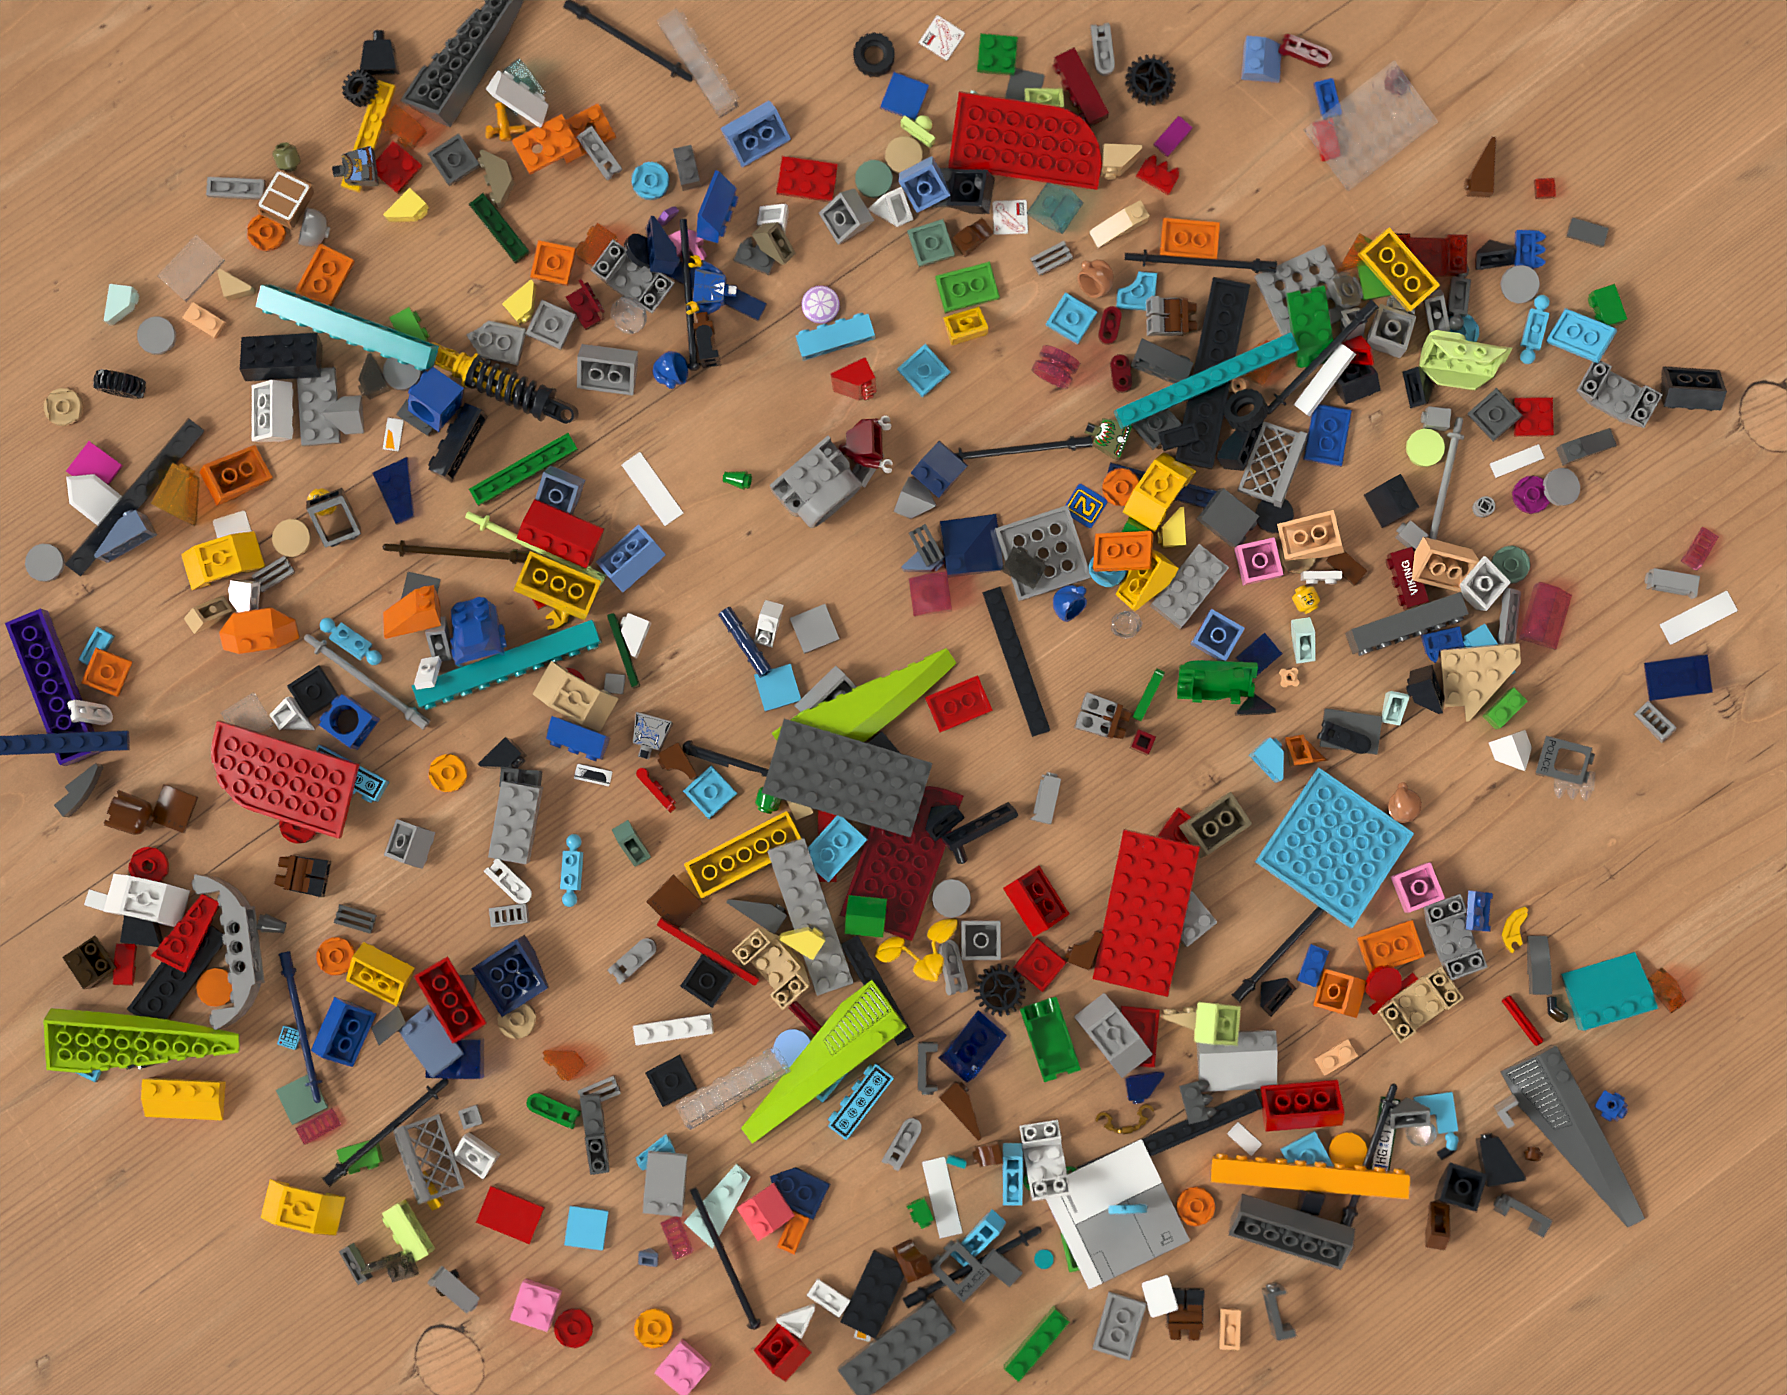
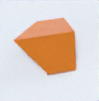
[1285,734,1328,767]

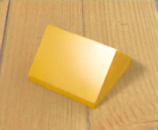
[943,307,989,345]

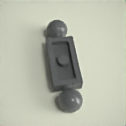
[1447,263,1471,331]

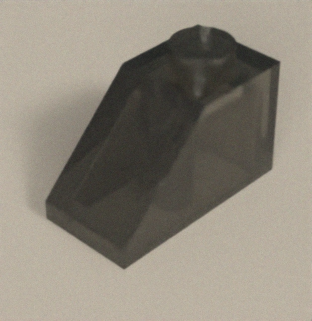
[358,353,390,399]

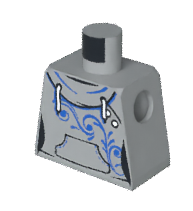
[633,712,673,760]

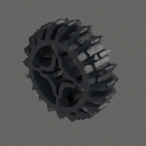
[1125,54,1176,106]
[93,369,146,399]
[974,964,1026,1017]

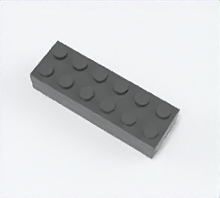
[1345,592,1469,656]
[1228,1194,1355,1270]
[838,1296,956,1395]

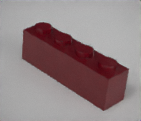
[1052,47,1109,127]

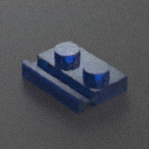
[1235,633,1283,679]

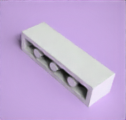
[633,1013,714,1045]

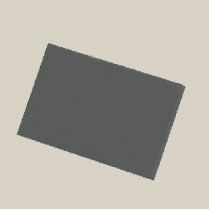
[1319,708,1382,755]

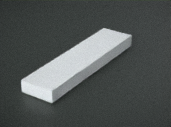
[1294,343,1356,416]

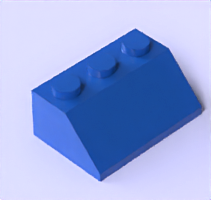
[696,170,738,243]
[546,716,610,761]
[311,997,376,1067]

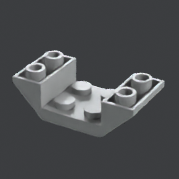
[591,239,675,314]
[1576,360,1663,428]
[1423,894,1488,980]
[1074,993,1152,1078]

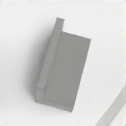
[1494,1094,1519,1129]

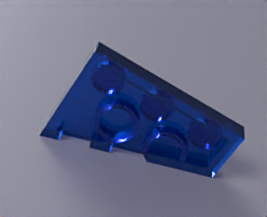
[373,457,414,525]

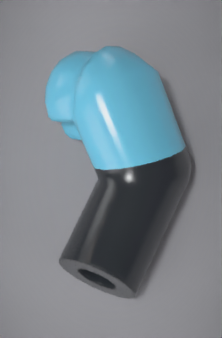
[1436,1132,1459,1161]

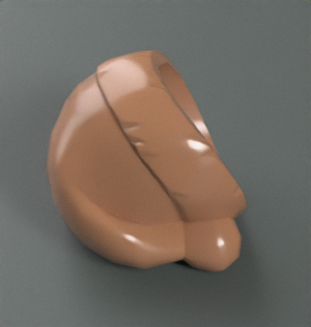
[1078,259,1114,298]
[1388,782,1422,823]

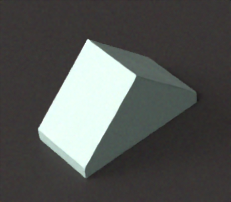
[1382,691,1410,726]

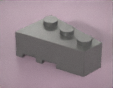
[1130,338,1193,384]

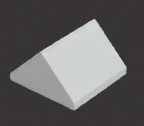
[453,1132,501,1179]

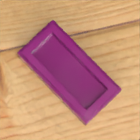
[1153,116,1193,157]

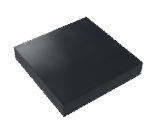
[287,665,339,718]
[645,1055,697,1107]

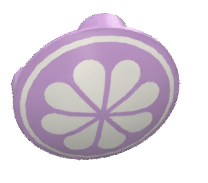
[802,286,840,324]

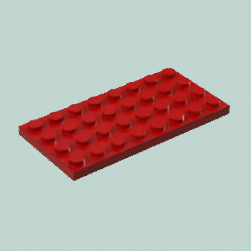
[1092,829,1200,997]

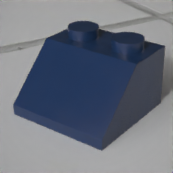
[911,441,968,498]

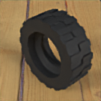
[853,32,895,77]
[1223,389,1268,432]

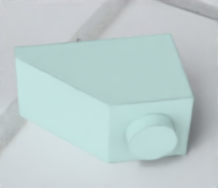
[104,284,139,325]
[1291,617,1315,664]

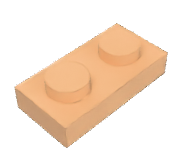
[182,302,226,339]
[1314,1039,1358,1076]
[1219,1308,1241,1350]

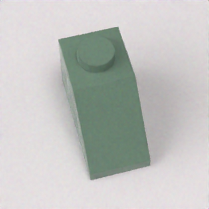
[612,820,651,867]

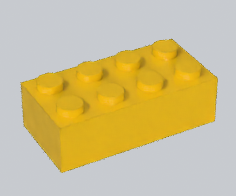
[1357,227,1440,312]
[513,551,601,621]

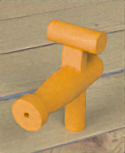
[486,102,526,142]

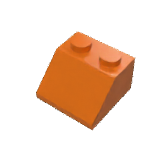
[1313,968,1367,1018]

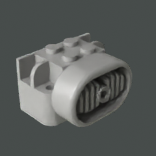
[770,436,862,528]

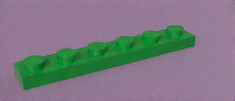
[469,433,578,506]

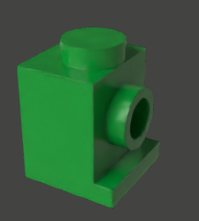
[906,1196,934,1229]

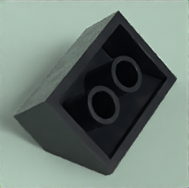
[1661,367,1727,411]

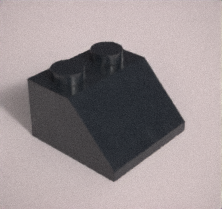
[946,169,995,214]
[1334,363,1381,404]
[1363,474,1419,528]
[1406,665,1444,714]
[478,737,527,769]
[1434,1162,1488,1212]

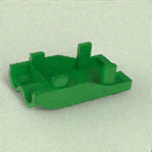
[1286,285,1334,368]
[1177,660,1258,704]
[1020,997,1081,1083]

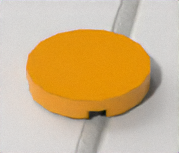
[429,754,467,792]
[1328,1132,1367,1168]
[634,1308,674,1349]

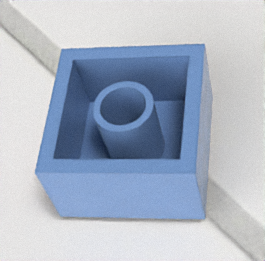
[1190,609,1245,661]

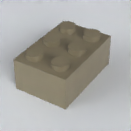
[1179,792,1252,858]

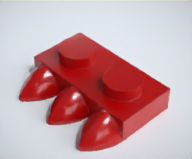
[1136,155,1179,195]

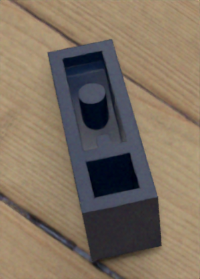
[646,216,679,275]

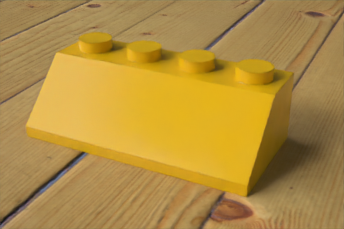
[141,1078,226,1120]

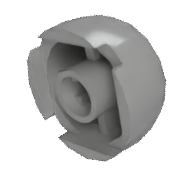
[298,208,330,247]

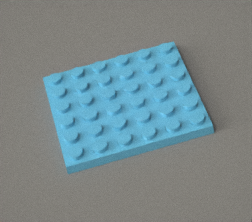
[1255,767,1414,928]

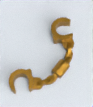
[1095,1104,1154,1135]

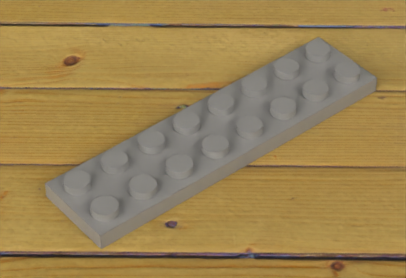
[767,838,854,996]

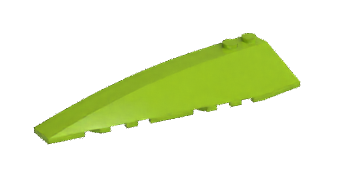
[771,648,956,742]
[43,1008,240,1073]

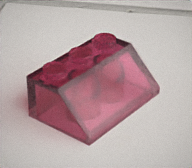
[1519,582,1572,650]

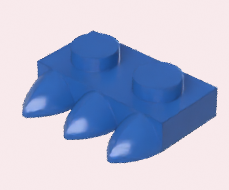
[1515,230,1546,270]
[1421,626,1464,663]

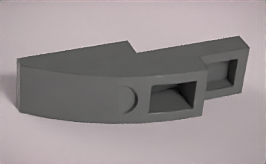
[580,1093,610,1175]

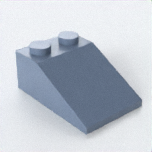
[535,466,585,515]
[94,510,157,563]
[398,1005,464,1078]

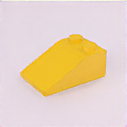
[1115,549,1179,611]

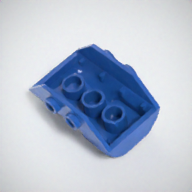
[450,597,507,667]

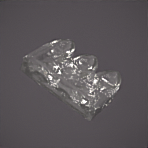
[1554,768,1595,801]

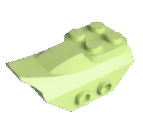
[1419,330,1512,390]

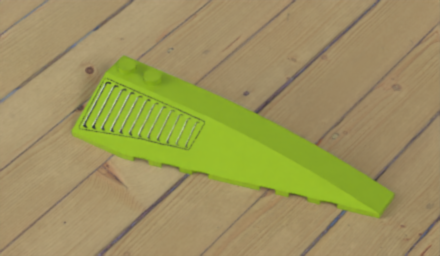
[741,980,907,1144]

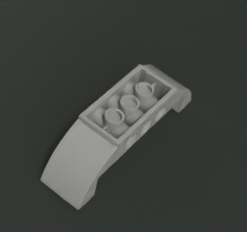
[192,875,265,1030]

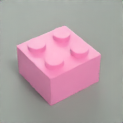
[1234,537,1283,586]
[1390,862,1445,913]
[510,1279,562,1332]
[655,1339,712,1395]

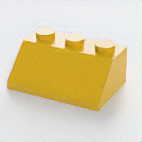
[346,942,415,1007]

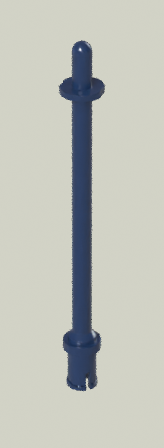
[278,951,323,1103]

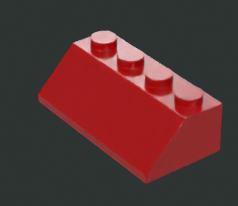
[830,357,876,401]
[516,499,605,569]
[1260,1080,1345,1132]

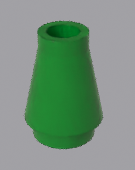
[723,471,752,490]

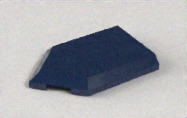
[770,1167,830,1220]

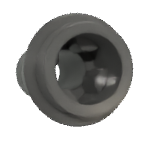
[257,914,287,934]

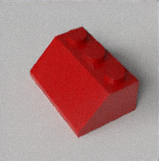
[1003,865,1070,937]

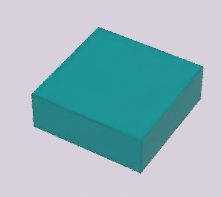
[946,1154,967,1169]

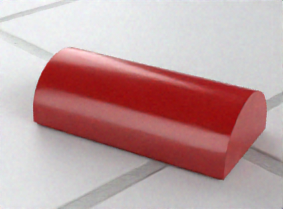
[414,956,487,1044]

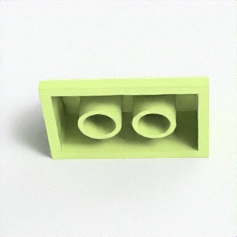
[382,1199,435,1264]

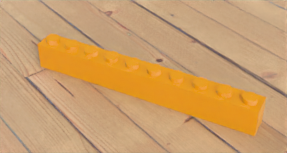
[1210,1153,1410,1199]

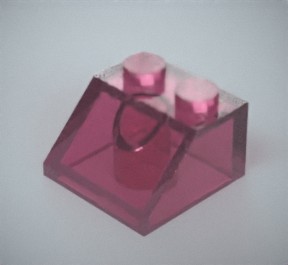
[909,571,952,617]

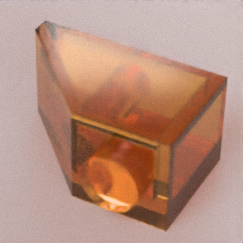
[1338,233,1373,272]

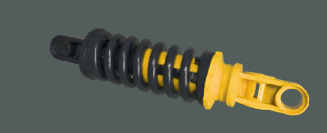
[431,342,579,424]

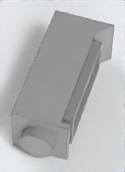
[1645,568,1700,599]
[1029,772,1061,824]
[427,1266,480,1314]

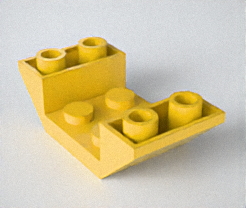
[1123,452,1196,532]
[181,531,266,590]
[261,1179,346,1236]

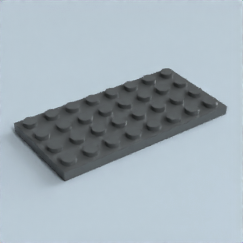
[762,719,932,837]

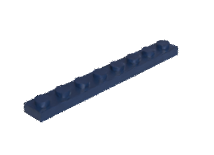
[0,731,130,756]

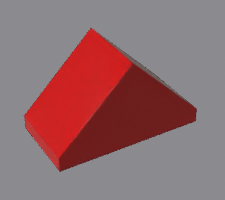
[1342,335,1374,366]

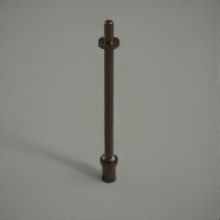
[382,540,535,564]

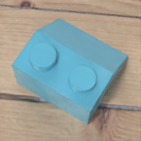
[1249,737,1284,783]

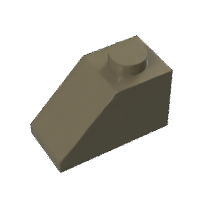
[752,222,796,265]

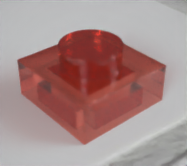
[1534,178,1556,199]

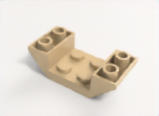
[533,661,619,732]
[732,927,810,1010]
[1378,966,1464,1043]

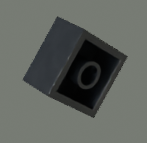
[680,954,735,1008]

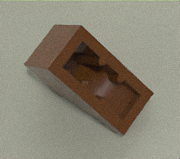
[953,218,994,257]
[657,743,698,780]
[1065,931,1103,970]
[972,1141,1003,1167]
[1425,1202,1450,1250]
[892,1239,933,1284]

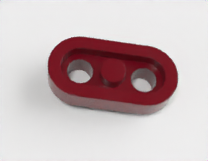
[1098,306,1122,345]
[1110,354,1132,393]

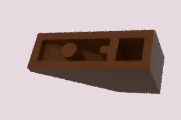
[1464,137,1496,198]
[939,1081,981,1141]

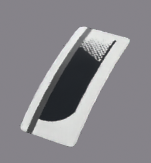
[574,764,612,786]

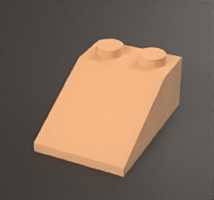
[1277,510,1344,560]

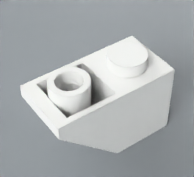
[754,600,784,647]

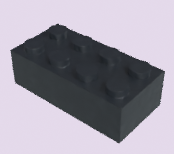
[239,333,323,382]

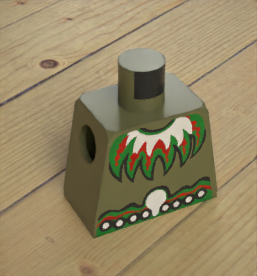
[1085,418,1133,461]

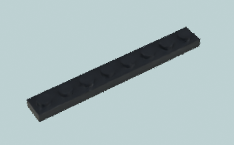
[982,587,1050,737]

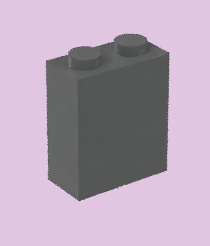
[1196,488,1259,547]

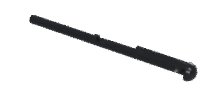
[680,219,701,371]
[682,740,769,777]
[690,1187,761,1330]

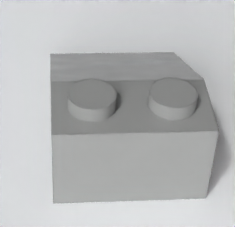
[643,1151,687,1217]

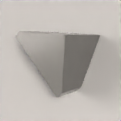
[321,395,364,435]
[894,477,936,519]

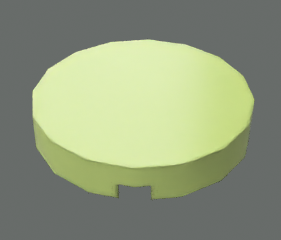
[1406,428,1445,467]

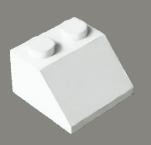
[1460,556,1511,611]

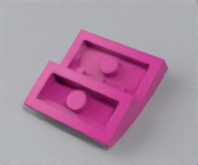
[66,441,123,485]

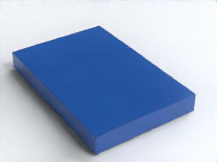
[1303,404,1352,467]

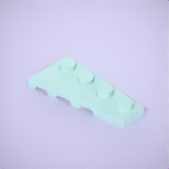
[684,1164,751,1249]

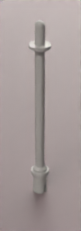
[1429,417,1464,540]
[304,634,431,730]

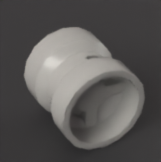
[1472,496,1495,518]

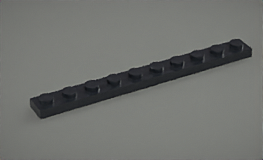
[65,418,204,576]
[1077,1090,1263,1170]

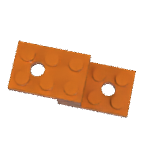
[511,103,616,175]

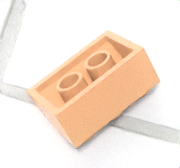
[1412,537,1479,593]

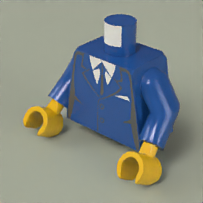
[686,255,737,315]

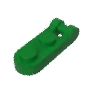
[526,1093,581,1129]

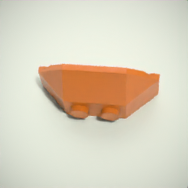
[219,607,299,654]

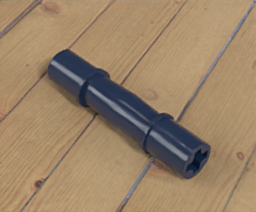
[718,607,772,678]

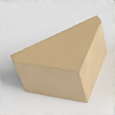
[217,268,256,301]

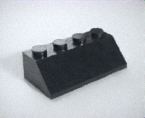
[428,403,488,483]

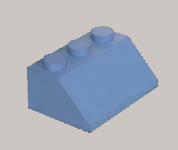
[720,101,791,167]
[596,524,666,592]

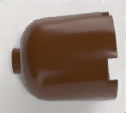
[104,790,155,835]

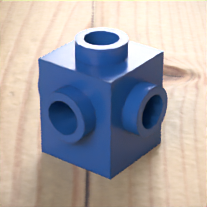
[1594,1090,1628,1122]

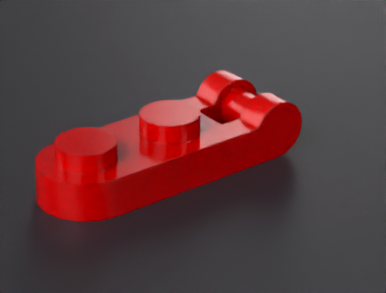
[636,768,677,813]

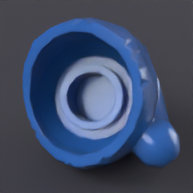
[653,351,688,389]
[1053,585,1087,622]

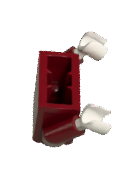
[839,416,893,473]

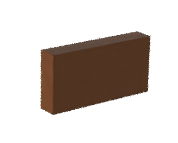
[1326,551,1367,586]

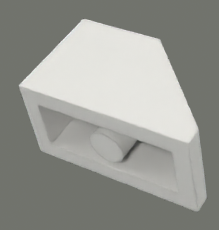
[228,579,261,612]
[620,613,651,659]

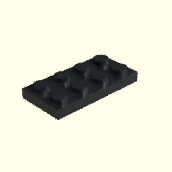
[840,1250,905,1339]

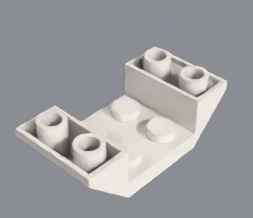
[104,874,190,927]
[1019,1120,1071,1201]

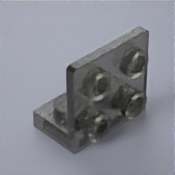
[1000,546,1047,590]
[360,1251,419,1283]

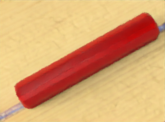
[1502,995,1544,1046]

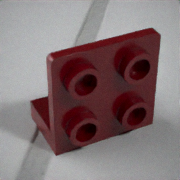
[566,279,605,330]

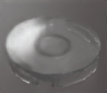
[610,296,647,334]

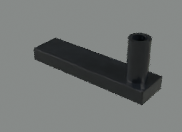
[942,802,1018,864]

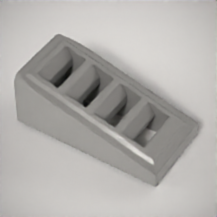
[1634,701,1677,743]
[489,904,530,927]

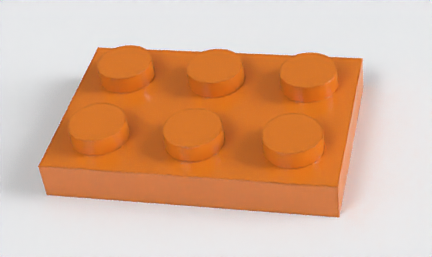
[1160,218,1220,259]
[294,243,355,306]
[1093,531,1153,572]
[1356,920,1425,974]

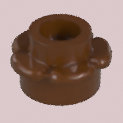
[1524,1147,1543,1161]

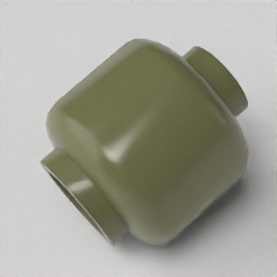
[272,142,301,172]

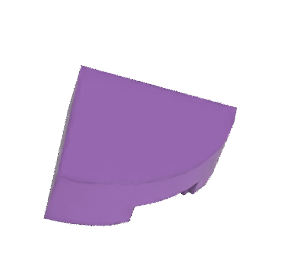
[657,206,679,227]

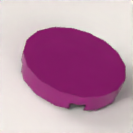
[1512,476,1550,514]

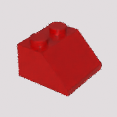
[754,1323,812,1382]

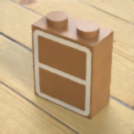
[256,169,314,230]

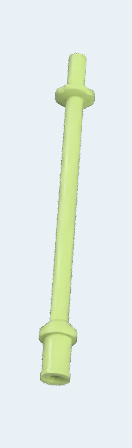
[465,511,606,586]

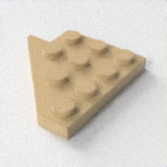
[1440,643,1521,722]

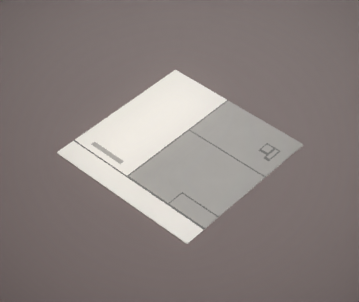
[1046,1140,1190,1289]

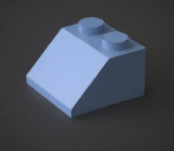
[1241,36,1281,82]
[899,156,950,213]

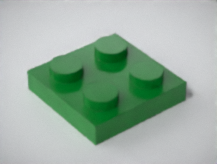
[977,33,1018,76]

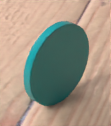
[1034,1249,1054,1269]

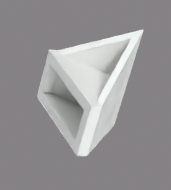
[868,187,913,227]
[757,204,789,233]
[270,696,315,731]
[1489,730,1532,771]
[776,1304,815,1338]

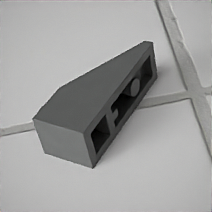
[1556,428,1617,466]
[726,899,788,934]

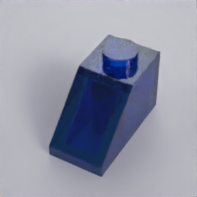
[1124,1071,1164,1104]

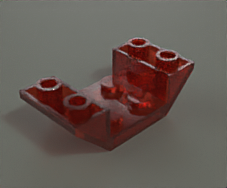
[1395,233,1468,277]

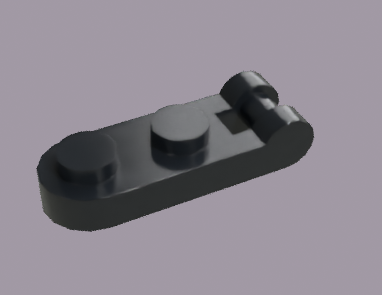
[1317,720,1371,754]

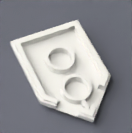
[66,474,122,525]

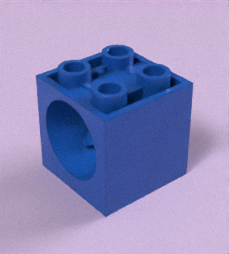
[407,367,464,432]
[319,694,380,750]

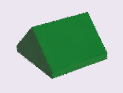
[845,895,887,938]

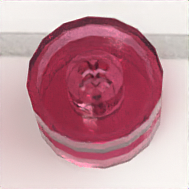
[1031,345,1080,389]

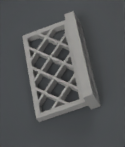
[1238,422,1308,508]
[393,1114,465,1205]

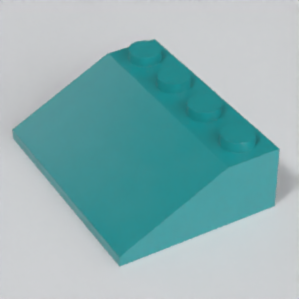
[1561,952,1658,1031]

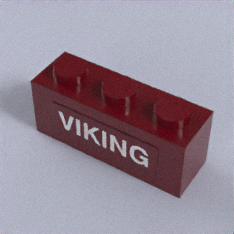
[1386,547,1429,610]

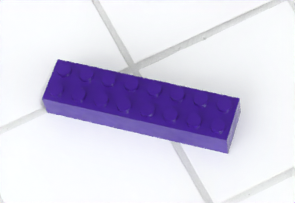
[5,608,101,766]

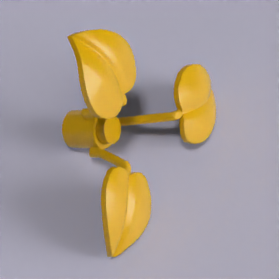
[875,919,958,982]

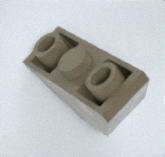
[478,150,515,208]

